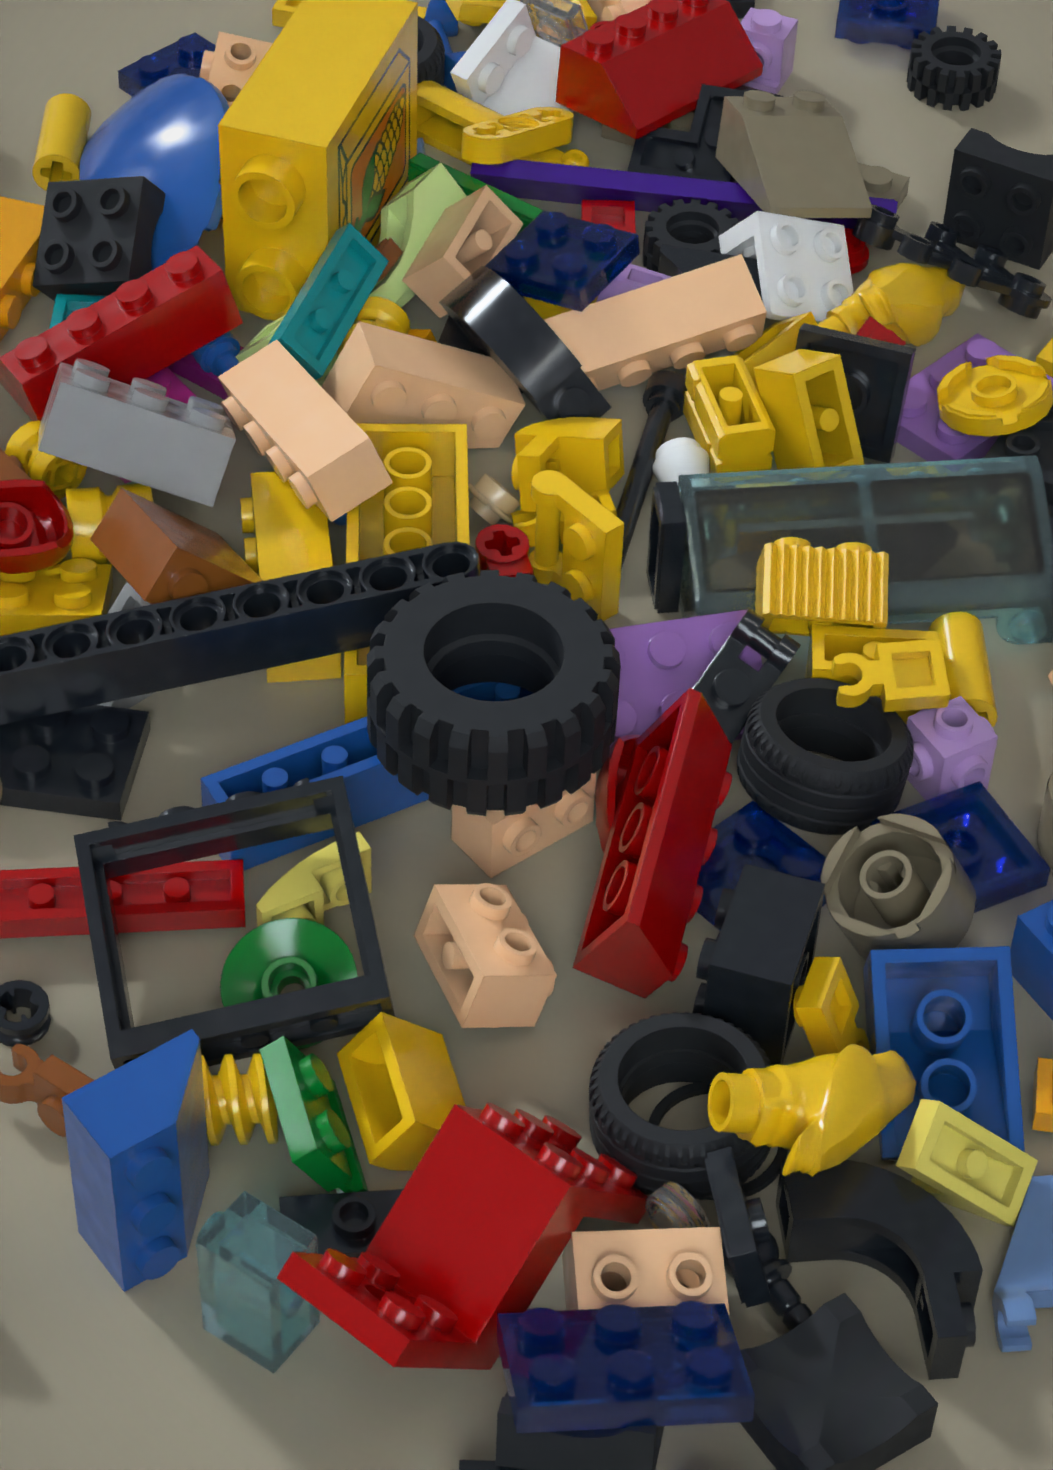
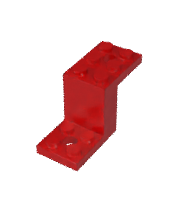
[277,1102,653,1370]

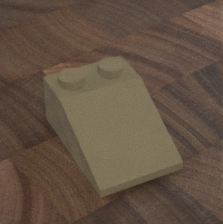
[715,90,872,218]

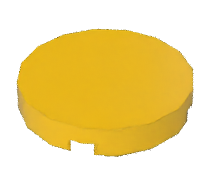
[937,355,1053,437]

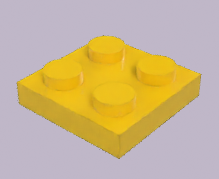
[0,558,113,636]

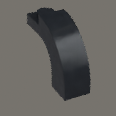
[439,266,612,420]
[776,1160,983,1380]

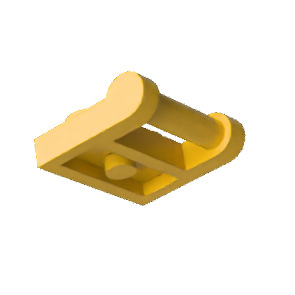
[528,470,624,621]

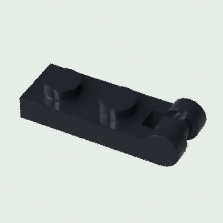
[692,608,801,744]

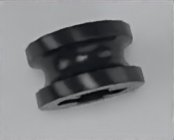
[0,980,51,1047]

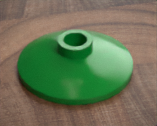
[220,918,358,1050]

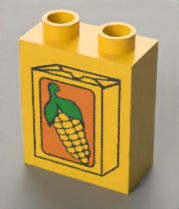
[218,0,418,321]

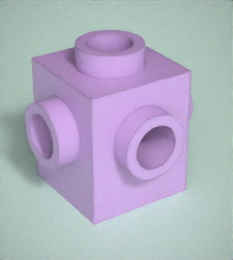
[907,696,998,811]

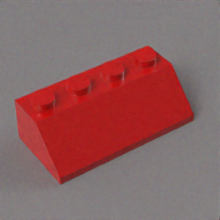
[555,0,763,139]
[0,245,243,421]
[572,688,732,999]

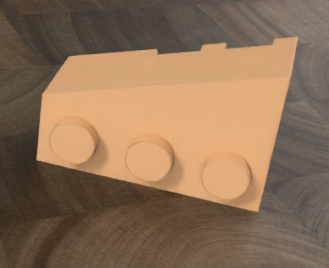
[321,321,526,449]

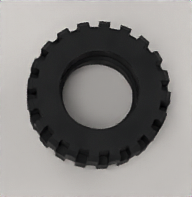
[367,570,621,816]

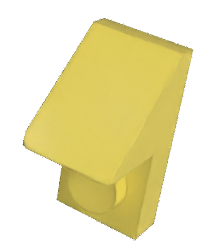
[896,1099,1038,1227]

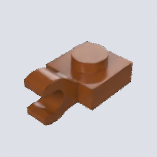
[0,1044,94,1137]

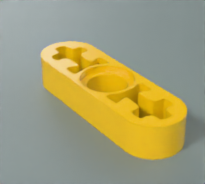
[461,107,574,165]

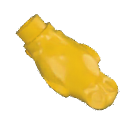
[818,263,965,347]
[707,1044,916,1176]

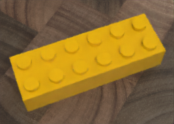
[344,423,470,724]

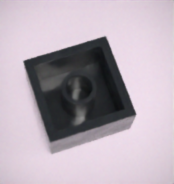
[692,864,825,1065]

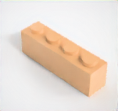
[544,254,767,391]
[218,339,393,522]

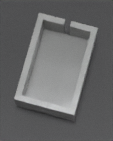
[38,359,236,507]

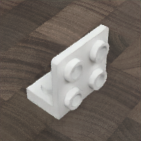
[450,0,574,116]
[718,211,854,324]

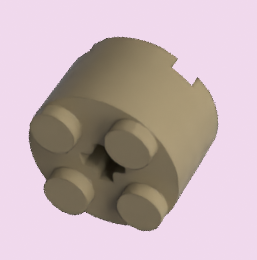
[821,814,977,960]

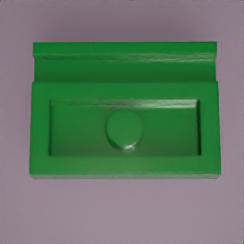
[260,1036,368,1193]

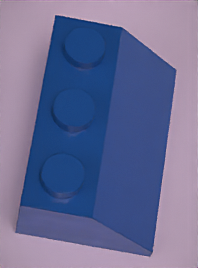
[62,1029,210,1292]

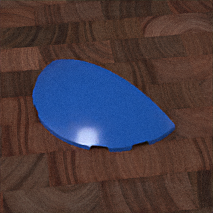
[79,73,230,270]

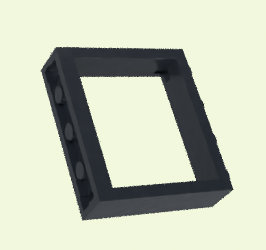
[74,776,395,1069]

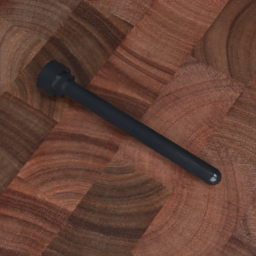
[616,370,687,570]

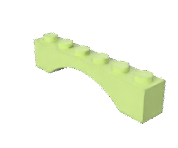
[236,163,466,386]

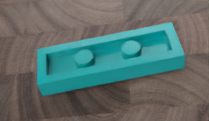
[268,223,389,380]

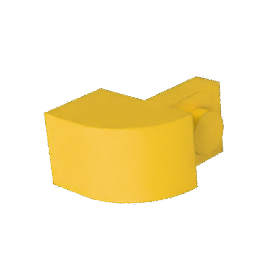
[511,417,625,512]

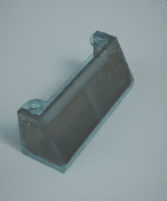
[678,455,1053,645]

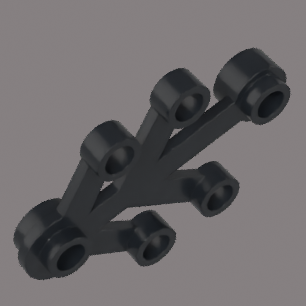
[852,204,1052,319]

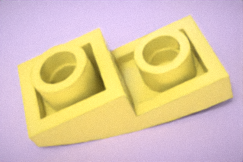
[256,831,372,927]

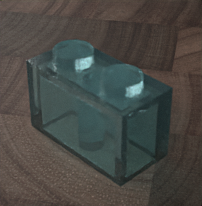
[196,1191,320,1374]

